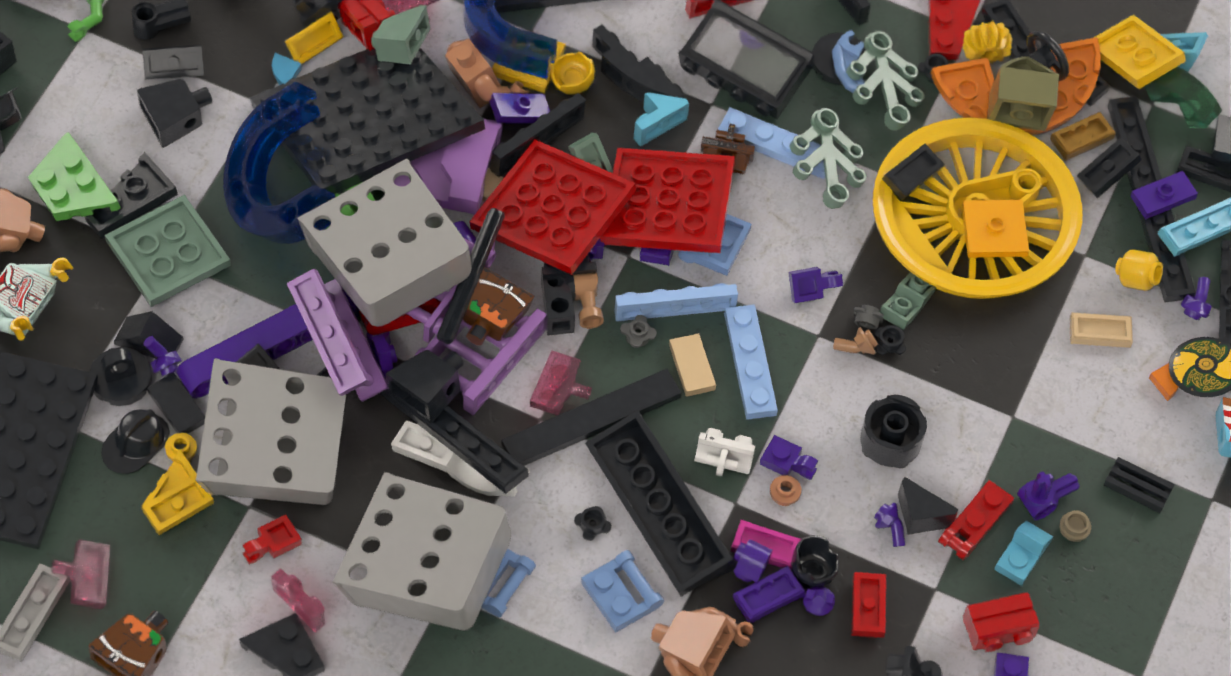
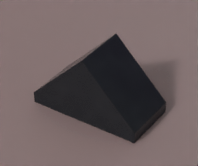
[114,311,184,359]
[897,477,959,535]

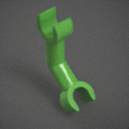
[67,0,105,42]

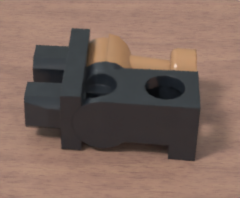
[541,254,604,336]

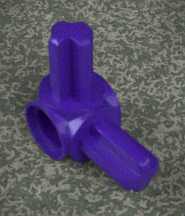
[1017,471,1080,520]

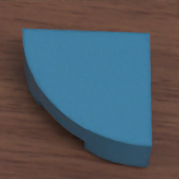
[272,53,302,85]

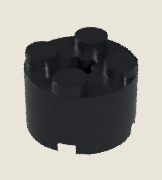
[860,394,927,469]

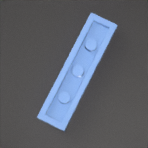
[718,107,825,179]
[614,283,738,321]
[724,305,778,420]

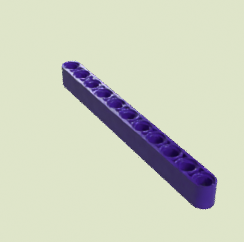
[176,221,477,399]

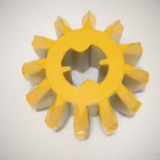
[963,21,1012,65]

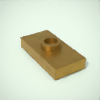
[1050,112,1116,161]

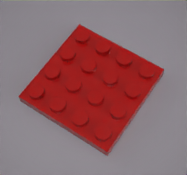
[469,140,636,275]
[600,148,735,254]

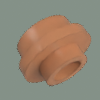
[770,475,801,506]

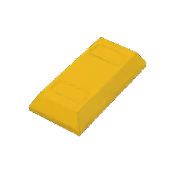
[285,12,344,65]

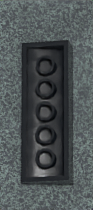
[585,410,736,597]

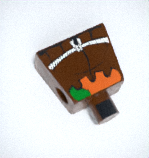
[463,267,535,346]
[88,610,168,676]

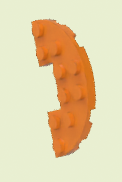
[930,37,1101,135]

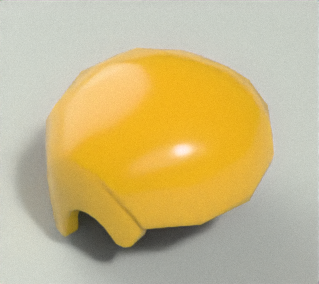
[551,52,595,95]

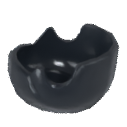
[791,535,839,587]

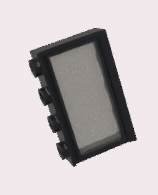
[678,0,814,119]

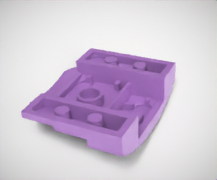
[394,118,503,214]

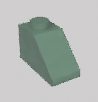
[372,5,431,64]

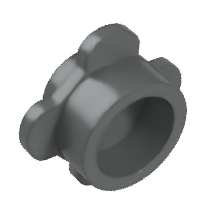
[853,305,884,329]
[620,315,657,348]

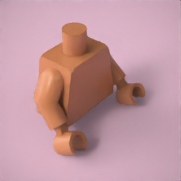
[445,31,529,109]
[0,188,45,252]
[651,607,754,676]

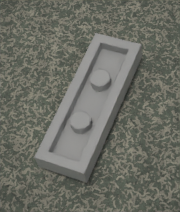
[0,563,70,662]

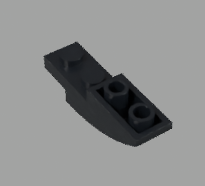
[592,24,684,102]

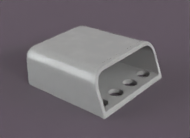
[298,159,472,327]
[196,358,346,505]
[333,472,511,631]

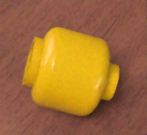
[1115,249,1163,291]

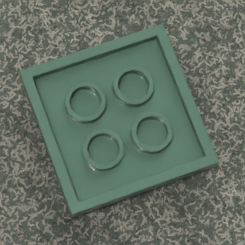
[105,194,231,307]

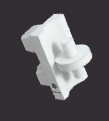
[694,428,755,477]

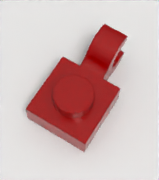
[243,514,302,564]

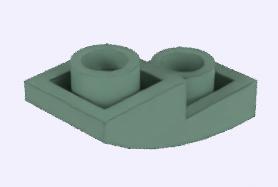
[879,272,937,331]

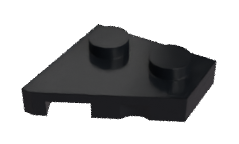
[239,613,325,676]

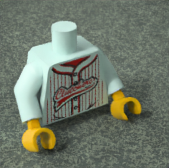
[0,258,73,341]

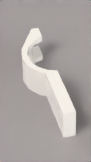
[391,420,530,497]

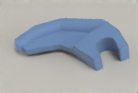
[831,30,864,95]

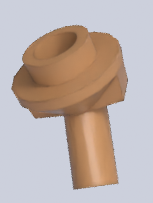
[833,327,878,355]

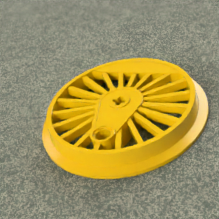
[872,118,1083,299]

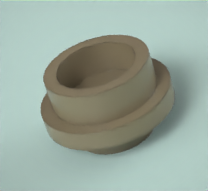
[1059,511,1091,542]

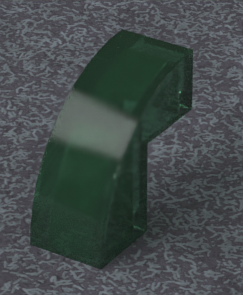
[1145,66,1222,128]

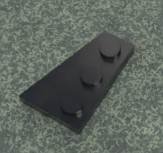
[84,152,178,239]

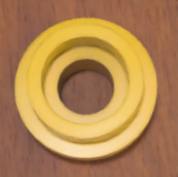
[165,433,197,461]

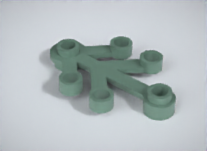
[847,31,924,130]
[790,108,867,209]

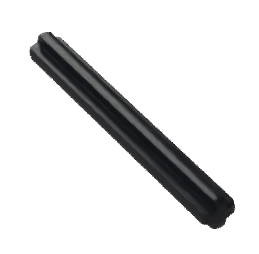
[437,208,505,344]

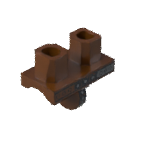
[701,123,755,175]

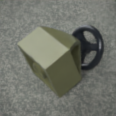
[987,30,1069,131]

